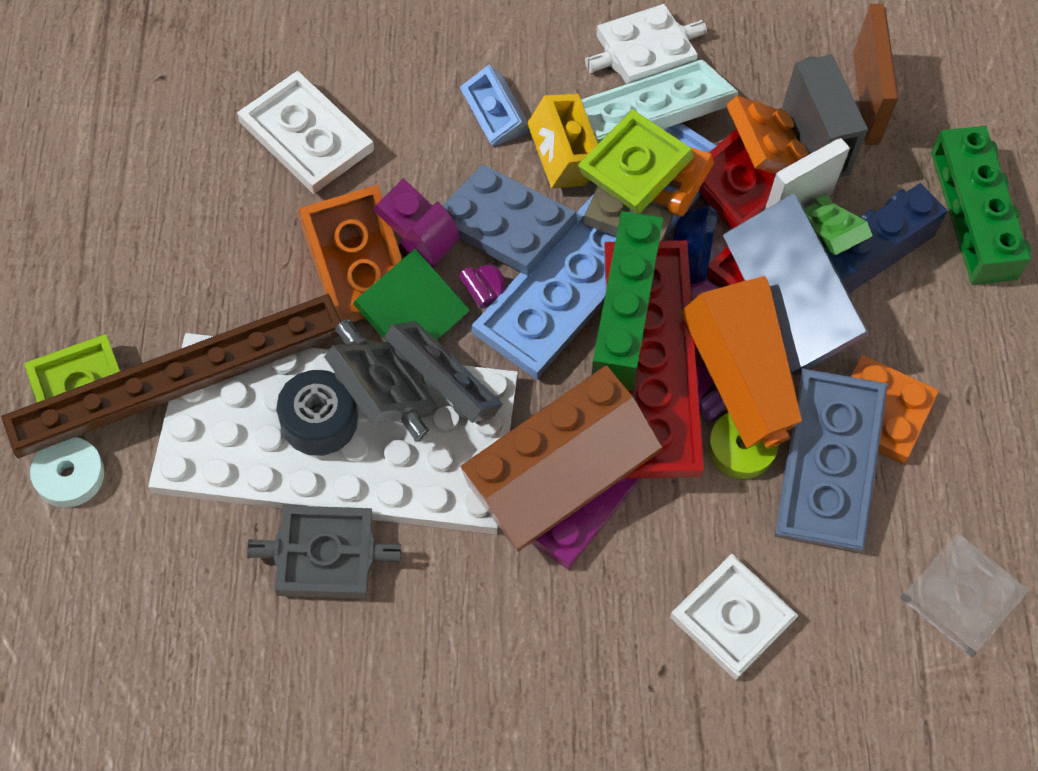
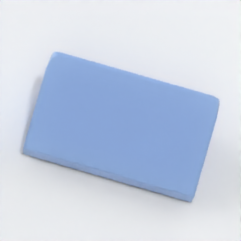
[460,64,530,146]

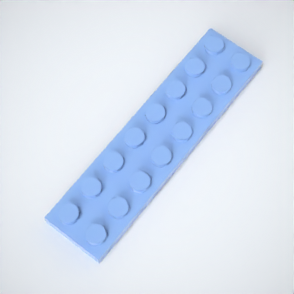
[472,123,716,380]

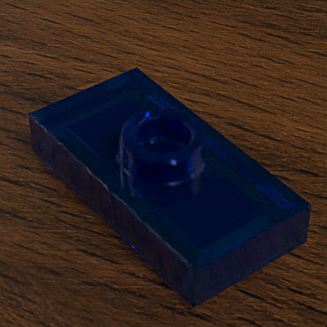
[673,205,718,284]

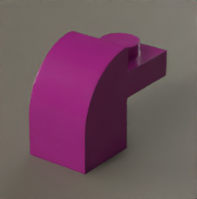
[373,178,459,268]

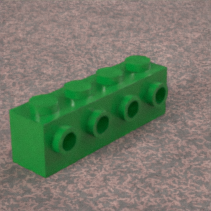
[931,126,1031,285]

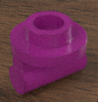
[459,265,506,309]

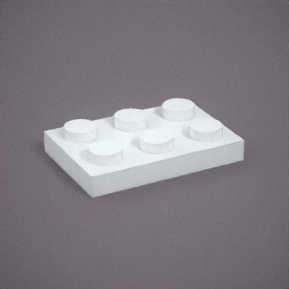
[237,70,374,194]

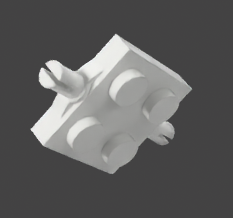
[585,4,707,84]

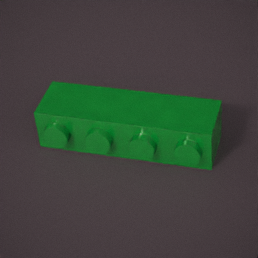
[592,211,663,391]

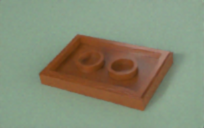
[853,4,898,145]

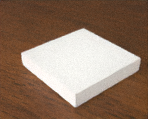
[765,138,850,210]
[670,554,798,681]

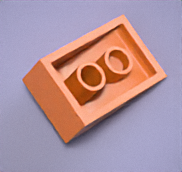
[297,184,402,322]

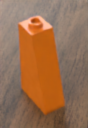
[680,276,802,449]

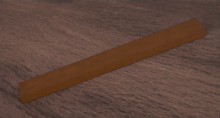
[1,293,342,459]

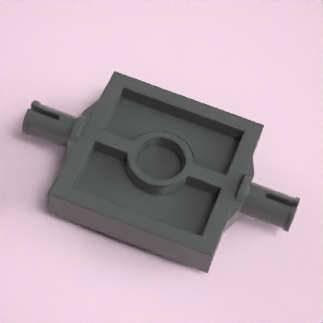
[324,320,437,442]
[247,505,401,599]

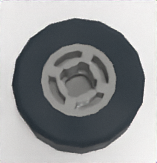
[276,370,358,456]

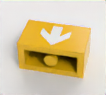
[527,94,598,189]

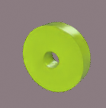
[708,413,779,480]

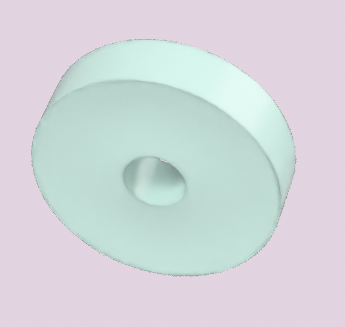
[30,437,105,508]

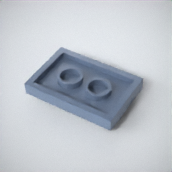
[443,164,578,276]

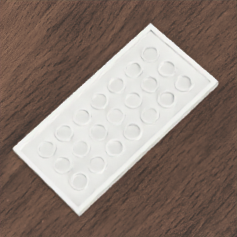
[148,333,517,535]

